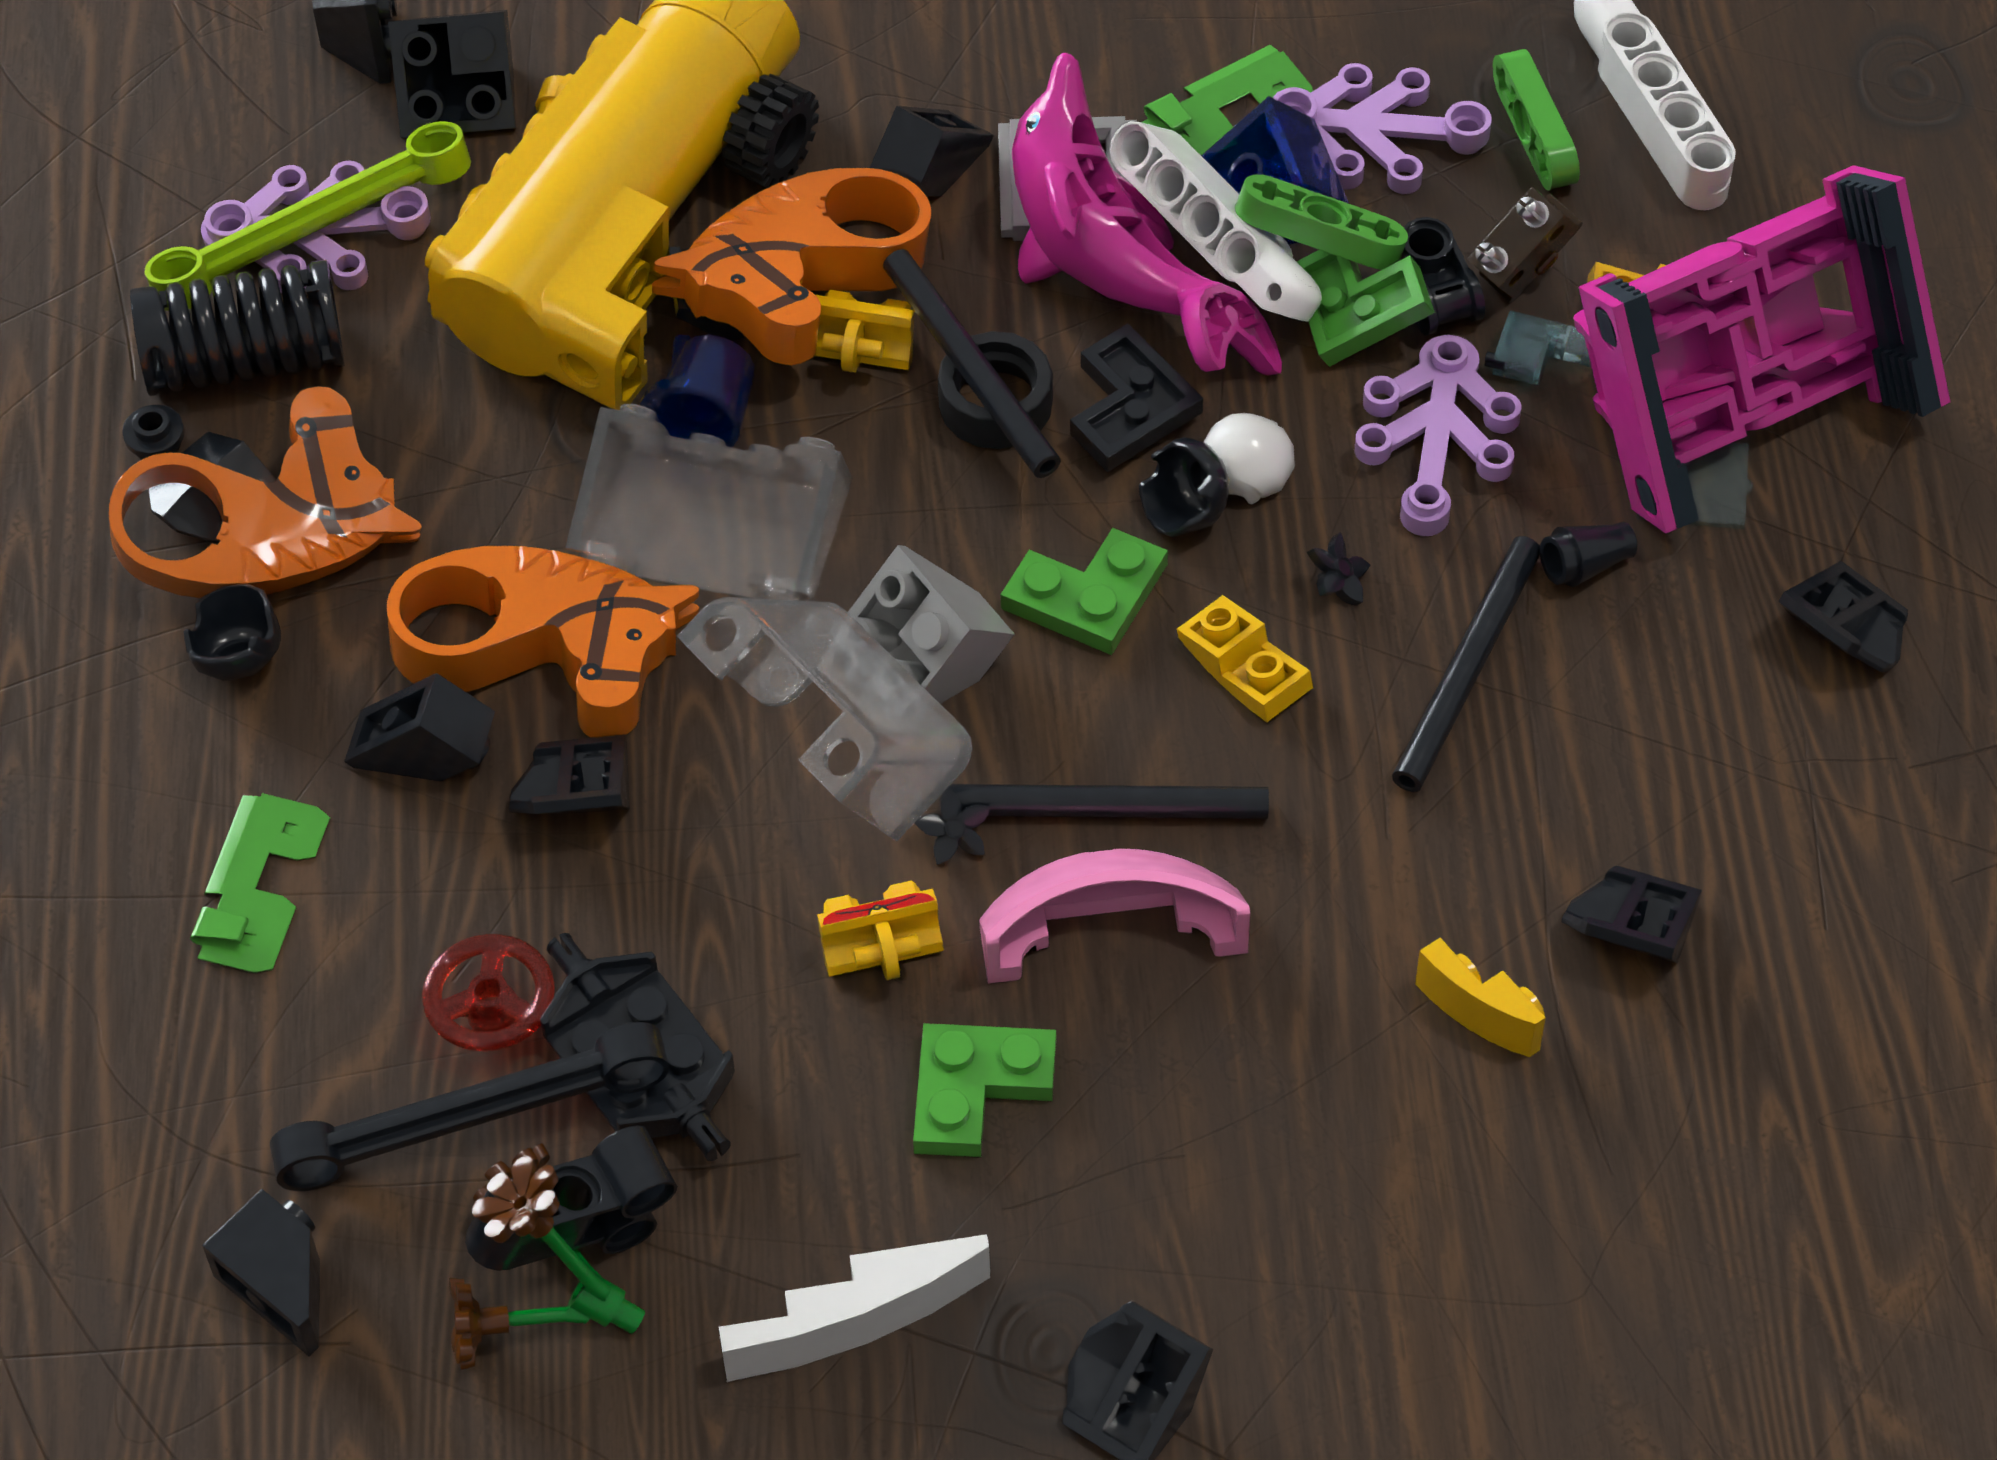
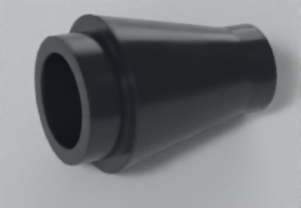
[1540,522,1637,587]

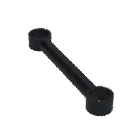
[270,1022,670,1191]

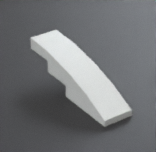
[719,1234,990,1382]

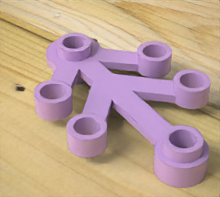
[1264,63,1492,194]
[201,161,431,293]
[1354,335,1521,536]

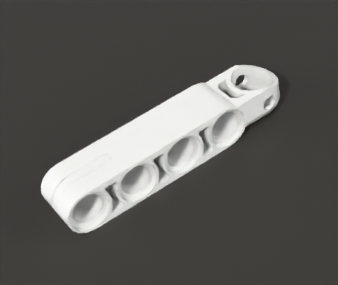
[1574,0,1736,211]
[1110,121,1322,322]

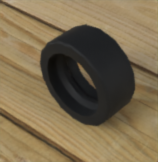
[938,331,1053,449]

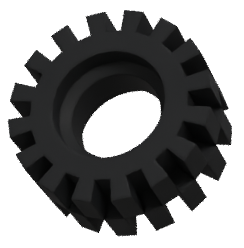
[722,74,819,188]

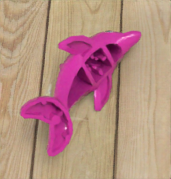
[1012,53,1282,376]

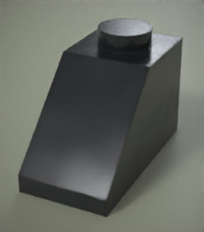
[870,106,994,197]
[344,673,495,782]
[202,1189,320,1356]

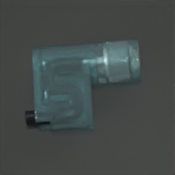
[1484,310,1590,386]

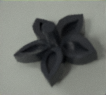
[1307,532,1371,606]
[914,787,991,865]

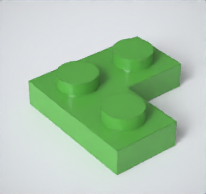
[1296,250,1435,367]
[1000,528,1168,655]
[913,1023,1056,1157]

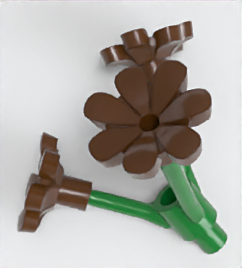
[449,1143,645,1370]

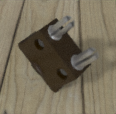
[1467,187,1583,303]

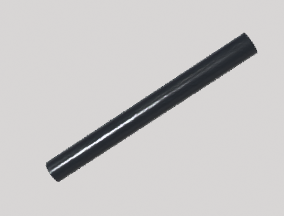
[883,249,1061,478]
[1392,536,1540,792]
[946,784,1269,819]

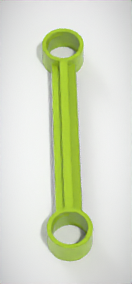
[144,121,471,311]

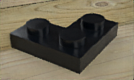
[1070,323,1203,472]

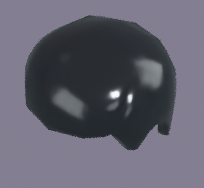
[1139,437,1229,537]
[183,584,281,681]

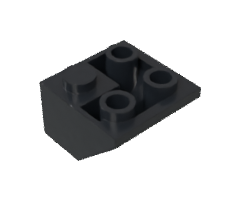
[312,0,397,84]
[388,10,516,138]

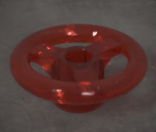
[422,934,555,1051]

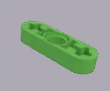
[1493,49,1580,190]
[1235,175,1408,270]

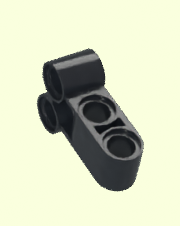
[465,1125,678,1271]

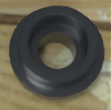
[122,405,185,460]

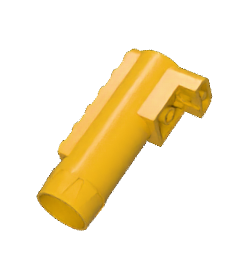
[425,0,800,412]

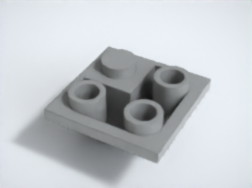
[828,545,1015,724]

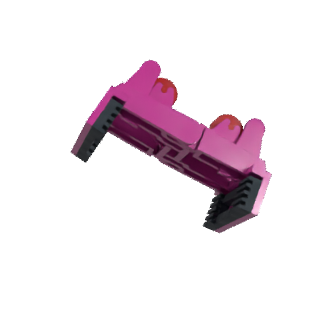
[1573,165,1951,533]

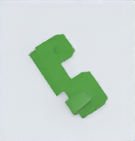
[1141,45,1313,157]
[190,793,330,973]

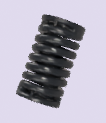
[130,259,345,396]

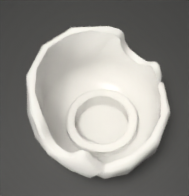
[1204,413,1295,504]

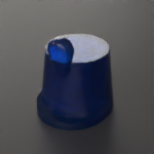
[639,334,755,454]

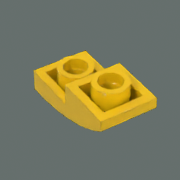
[1177,595,1313,722]
[1415,937,1546,1057]

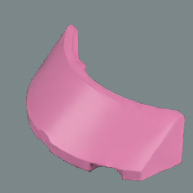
[979,849,1250,984]

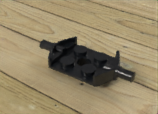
[540,933,735,1161]

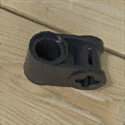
[1399,217,1485,335]

